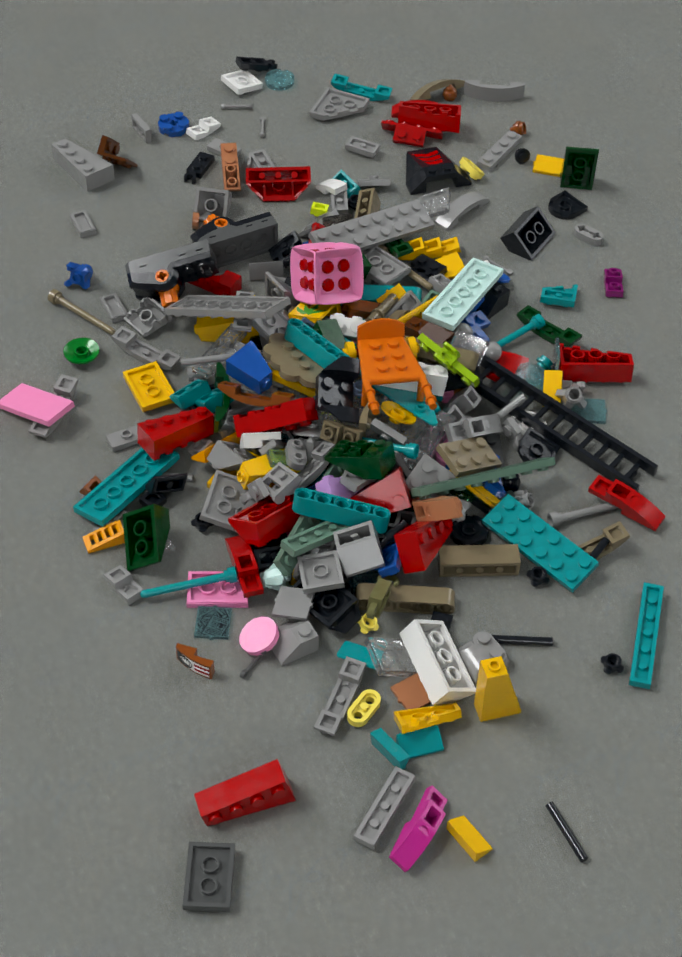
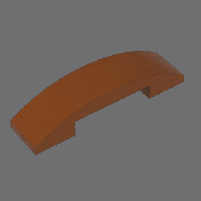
[217,381,295,406]

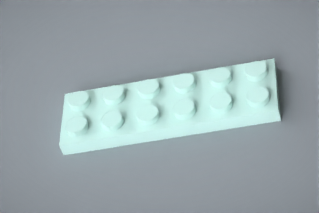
[422,257,504,331]

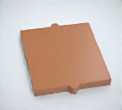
[390,673,431,710]

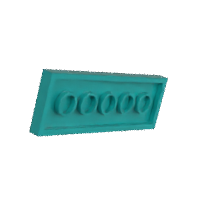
[73,448,180,527]
[482,494,599,593]

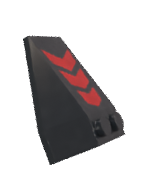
[406,147,472,195]

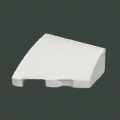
[240,432,281,448]

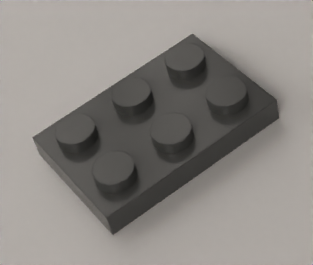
[183,842,235,912]

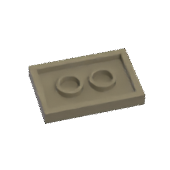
[436,436,502,477]

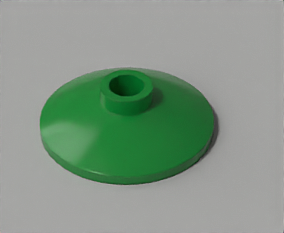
[63,338,100,364]

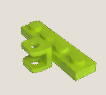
[417,333,480,388]

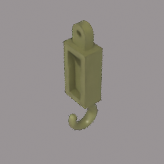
[366,574,400,619]

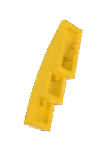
[397,237,461,261]

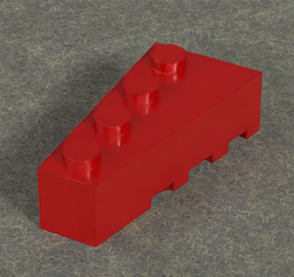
[233,397,319,438]
[194,759,296,826]

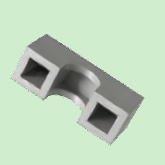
[435,385,482,435]

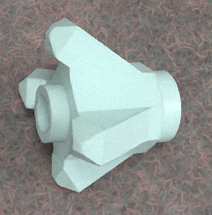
[260,563,292,591]

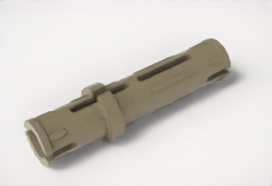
[365,293,398,322]

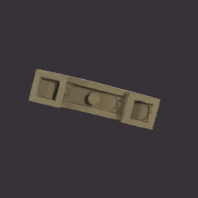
[410,79,465,100]
[578,521,630,560]

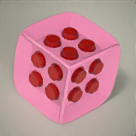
[290,242,364,305]

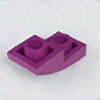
[604,268,624,298]

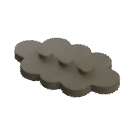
[262,333,324,388]

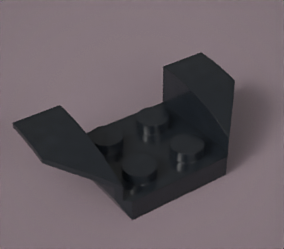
[315,356,360,424]

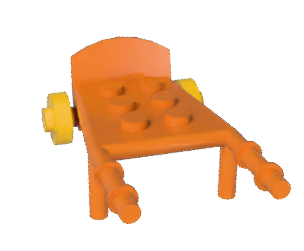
[342,318,437,415]

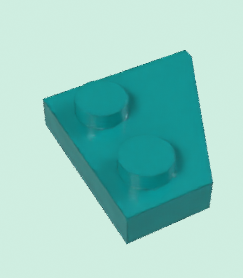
[540,284,578,308]

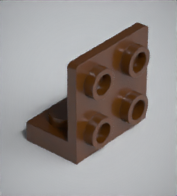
[97,135,138,169]

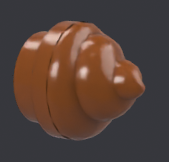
[442,85,458,101]
[510,121,527,135]

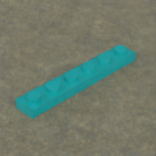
[629,582,664,689]

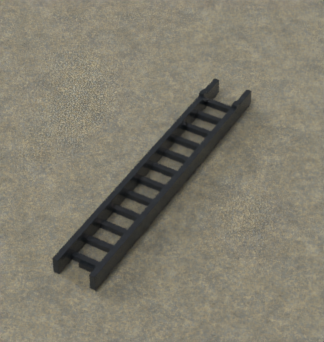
[444,342,658,492]

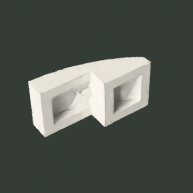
[186,117,221,140]
[315,179,347,195]

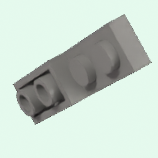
[444,414,503,442]

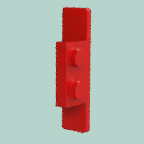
[381,120,443,148]

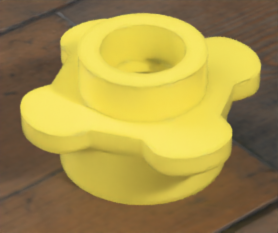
[357,613,379,634]

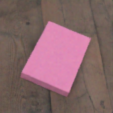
[187,571,248,608]

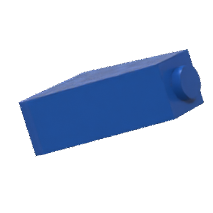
[226,341,273,395]

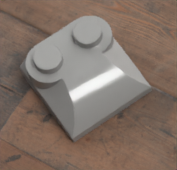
[457,631,510,685]

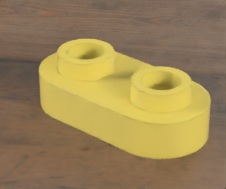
[459,156,485,180]
[347,689,381,727]

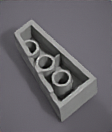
[51,139,115,192]

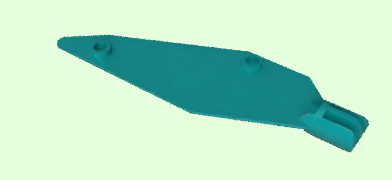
[344,337,438,426]

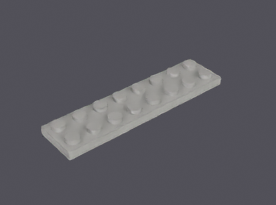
[308,199,435,251]
[164,295,291,320]

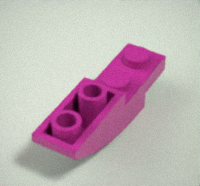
[389,785,448,872]

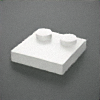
[221,70,263,95]

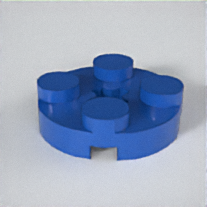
[158,112,189,137]

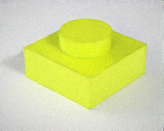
[310,202,329,217]

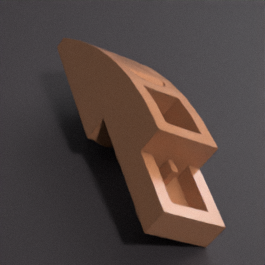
[220,143,241,191]
[411,496,463,521]

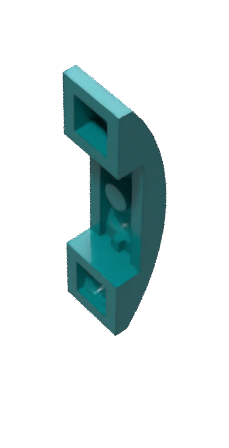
[331,73,393,101]

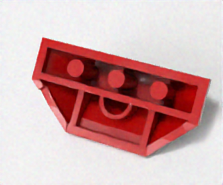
[245,166,311,202]

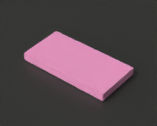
[0,383,75,427]

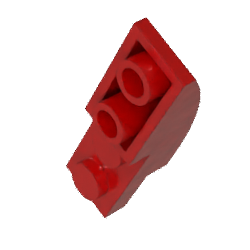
[588,475,665,532]
[225,535,264,598]

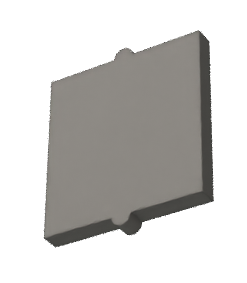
[272,586,315,621]

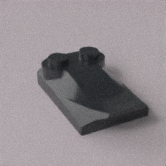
[292,578,361,634]

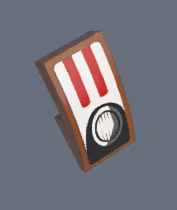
[176,643,215,679]

